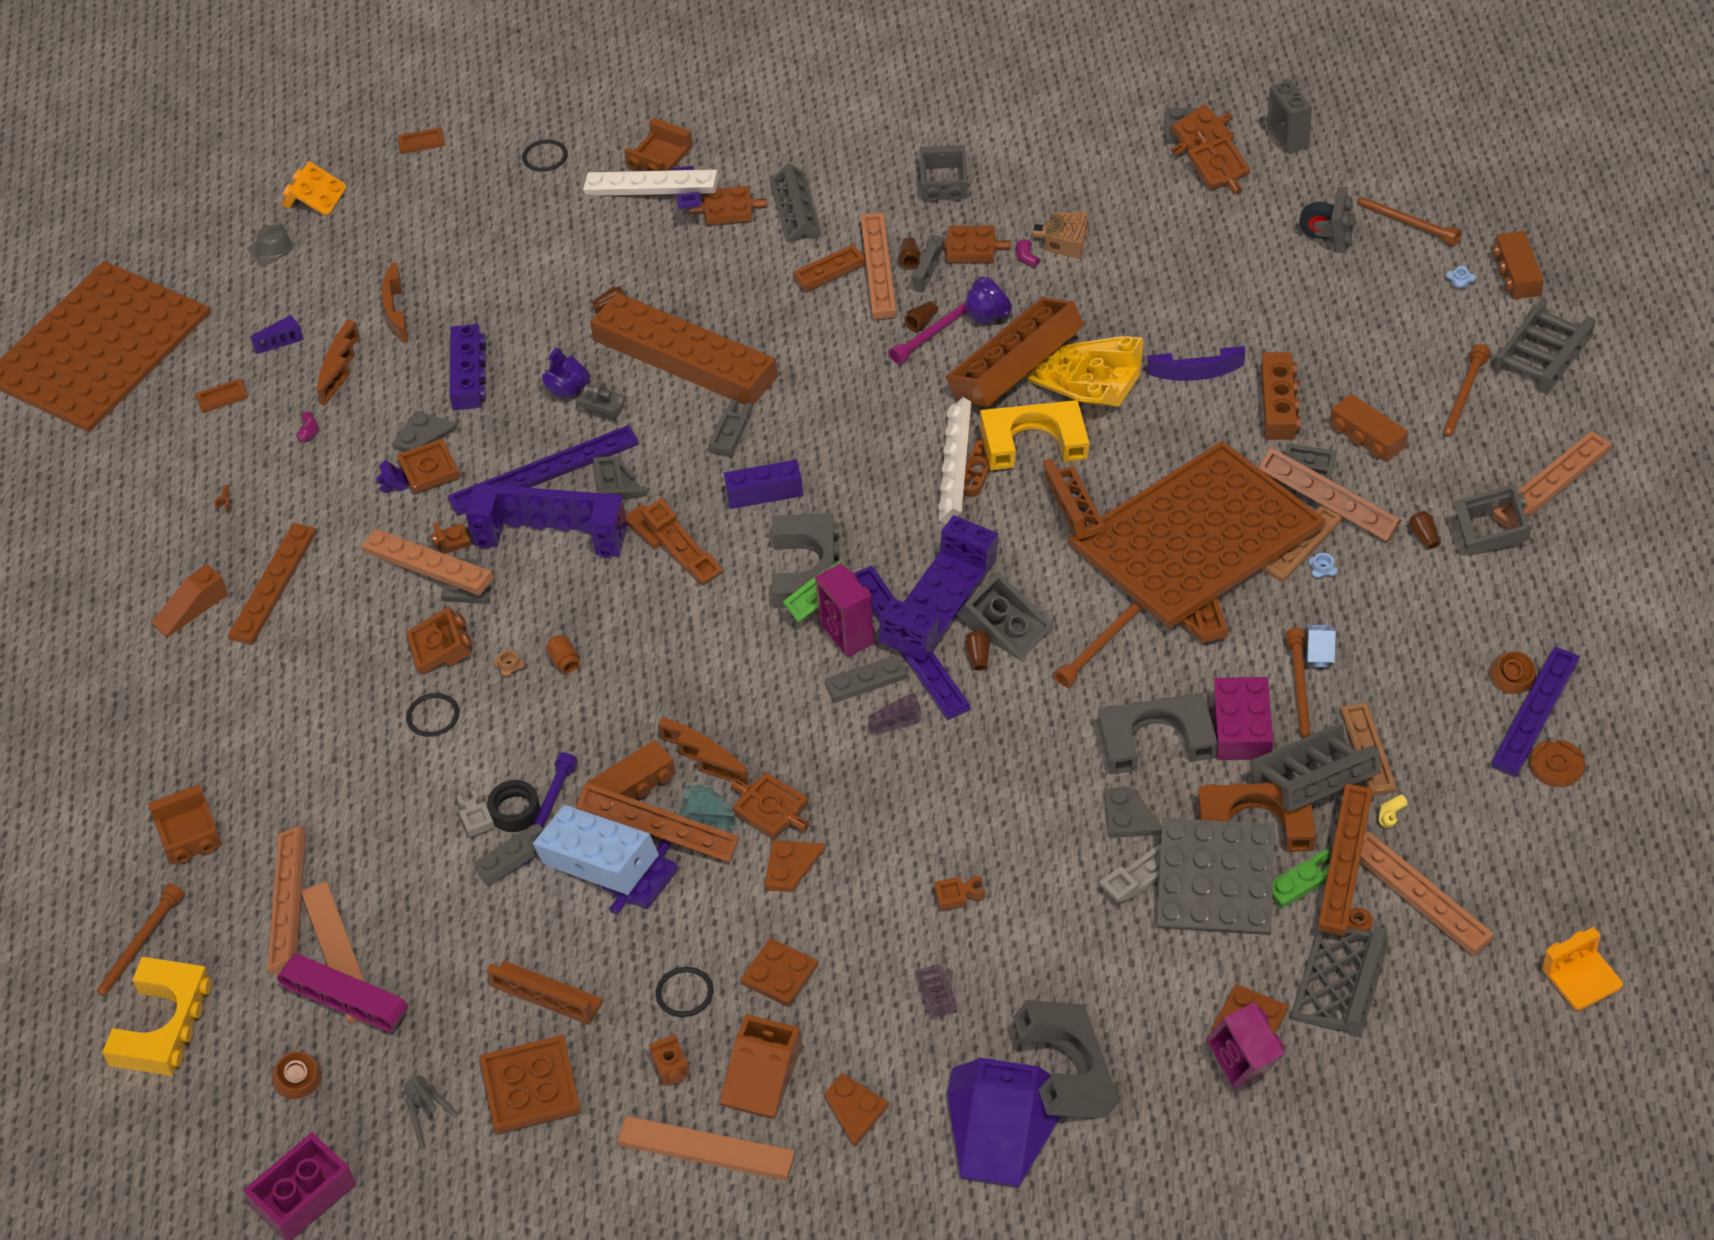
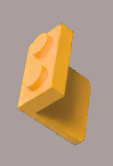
[281,161,346,216]
[1542,927,1623,1011]

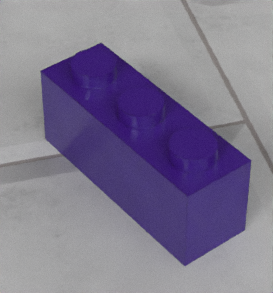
[723,460,803,509]

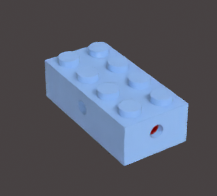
[533,804,659,895]

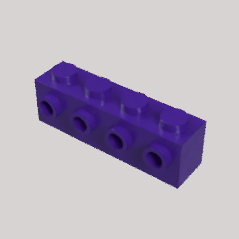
[450,324,487,410]

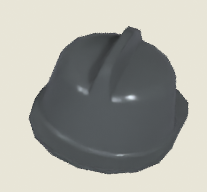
[247,223,295,266]

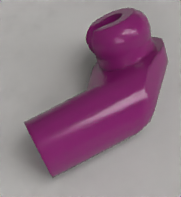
[1016,239,1041,269]
[296,412,319,443]

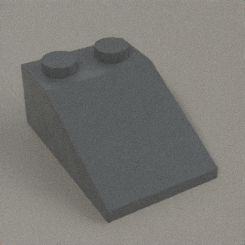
[956,571,1053,660]

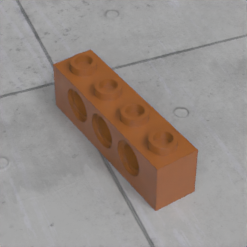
[1261,352,1301,440]

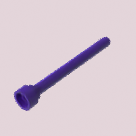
[521,752,578,865]

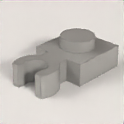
[457,790,495,838]

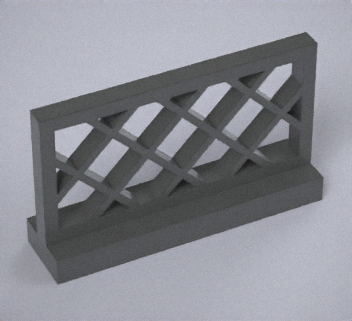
[1291,927,1389,1038]

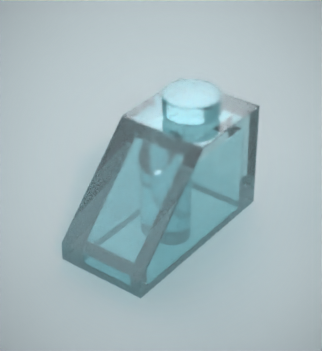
[680,785,737,831]

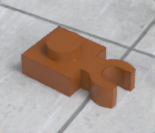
[934,876,985,911]

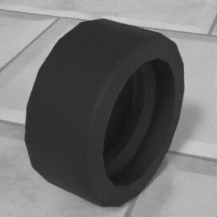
[487,780,541,832]

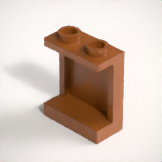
[624,118,693,171]
[148,784,223,865]

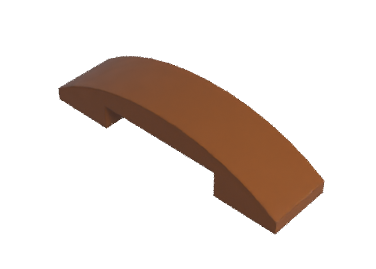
[382,262,408,343]
[641,498,723,585]

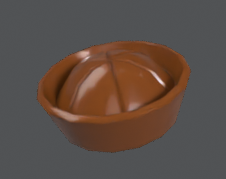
[1490,651,1536,694]
[271,1051,322,1099]

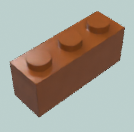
[1492,231,1544,300]
[1330,393,1409,462]
[589,740,676,800]

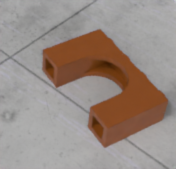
[1198,782,1315,852]

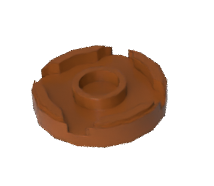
[1530,740,1585,788]

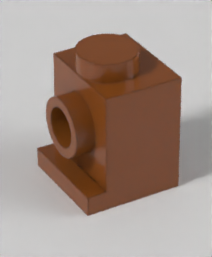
[648,1034,690,1086]

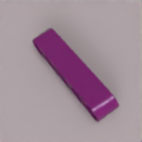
[277,954,408,1032]

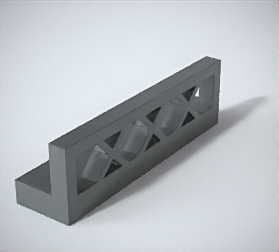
[770,163,821,243]

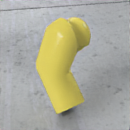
[1378,794,1408,828]

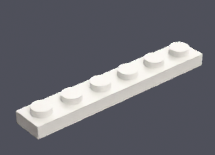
[583,170,719,196]
[938,397,971,524]

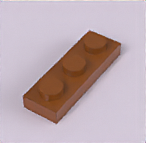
[793,244,866,292]

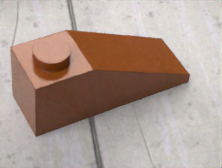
[151,564,228,638]

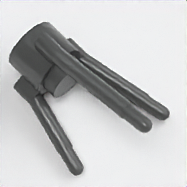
[404,1075,458,1149]

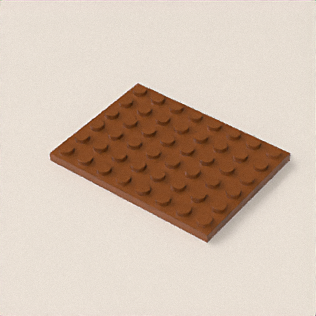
[0,261,211,433]
[1068,440,1325,628]

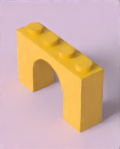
[979,400,1089,470]
[102,957,212,1076]

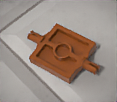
[1170,104,1235,157]
[1187,129,1250,195]
[689,186,767,225]
[942,225,1011,262]
[731,772,810,840]

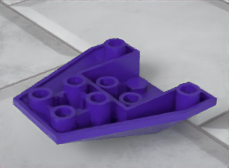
[947,1058,1062,1188]

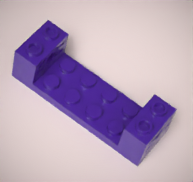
[466,483,628,558]
[879,515,999,662]

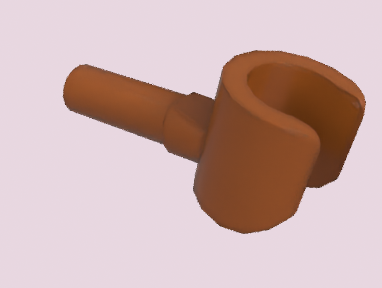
[214,485,231,513]

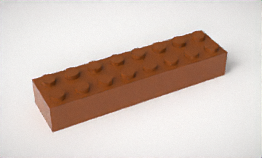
[590,292,778,406]

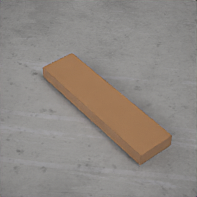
[1262,505,1343,583]
[1340,703,1397,796]

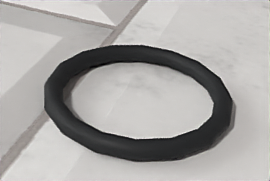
[522,139,568,172]
[406,693,460,737]
[655,966,714,1018]

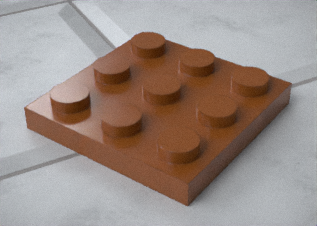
[479,1034,581,1134]

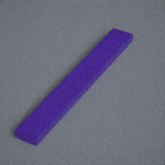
[448,425,639,516]
[855,565,971,721]

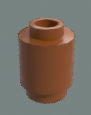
[546,635,580,674]

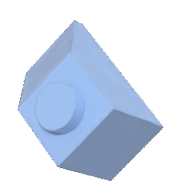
[1306,624,1336,667]

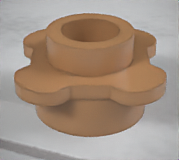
[494,650,525,677]

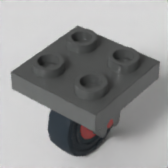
[1299,187,1355,254]

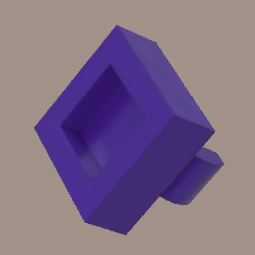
[376,460,408,493]

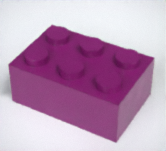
[815,562,875,658]
[1213,677,1273,760]
[1205,1002,1285,1090]
[243,1132,356,1240]

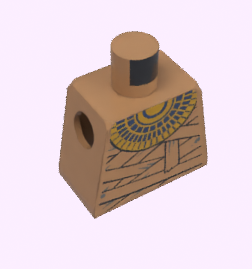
[1033,212,1089,259]

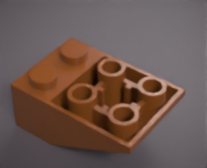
[719,1014,803,1119]

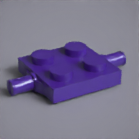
[602,840,678,915]

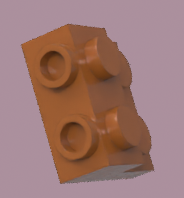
[406,607,473,674]

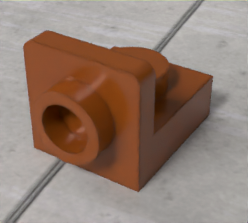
[430,522,471,554]

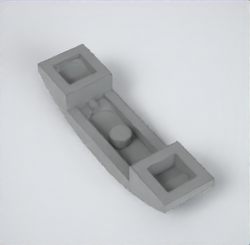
[1100,843,1161,902]

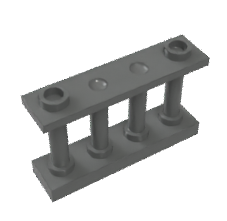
[1493,297,1596,395]
[1250,723,1381,812]

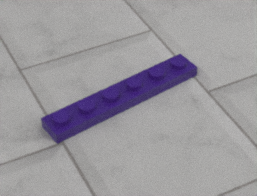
[1492,646,1580,777]

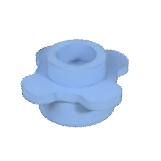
[1446,266,1476,288]
[1309,553,1337,578]

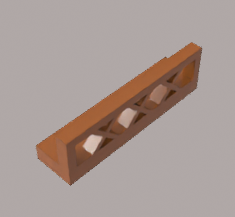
[1043,458,1106,540]
[486,961,603,1025]

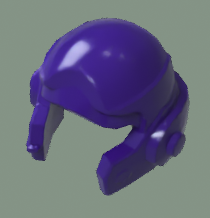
[965,276,1012,324]
[542,347,591,399]

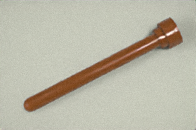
[1357,197,1462,247]
[1443,344,1491,437]
[1053,603,1140,688]
[1285,628,1311,738]
[97,883,185,996]

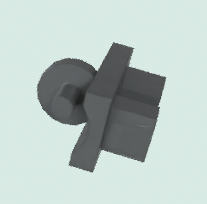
[575,382,626,420]

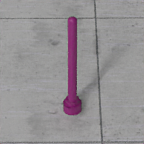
[888,302,967,365]

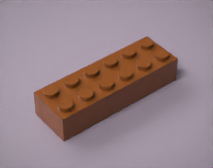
[945,297,1084,407]

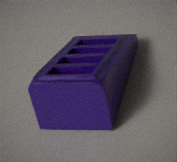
[250,315,304,354]

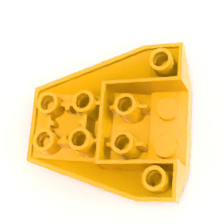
[1027,336,1144,407]

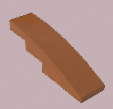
[317,319,360,406]
[658,717,749,785]

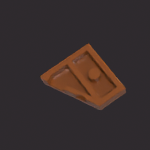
[1179,598,1229,643]
[765,840,825,892]
[824,1073,889,1147]

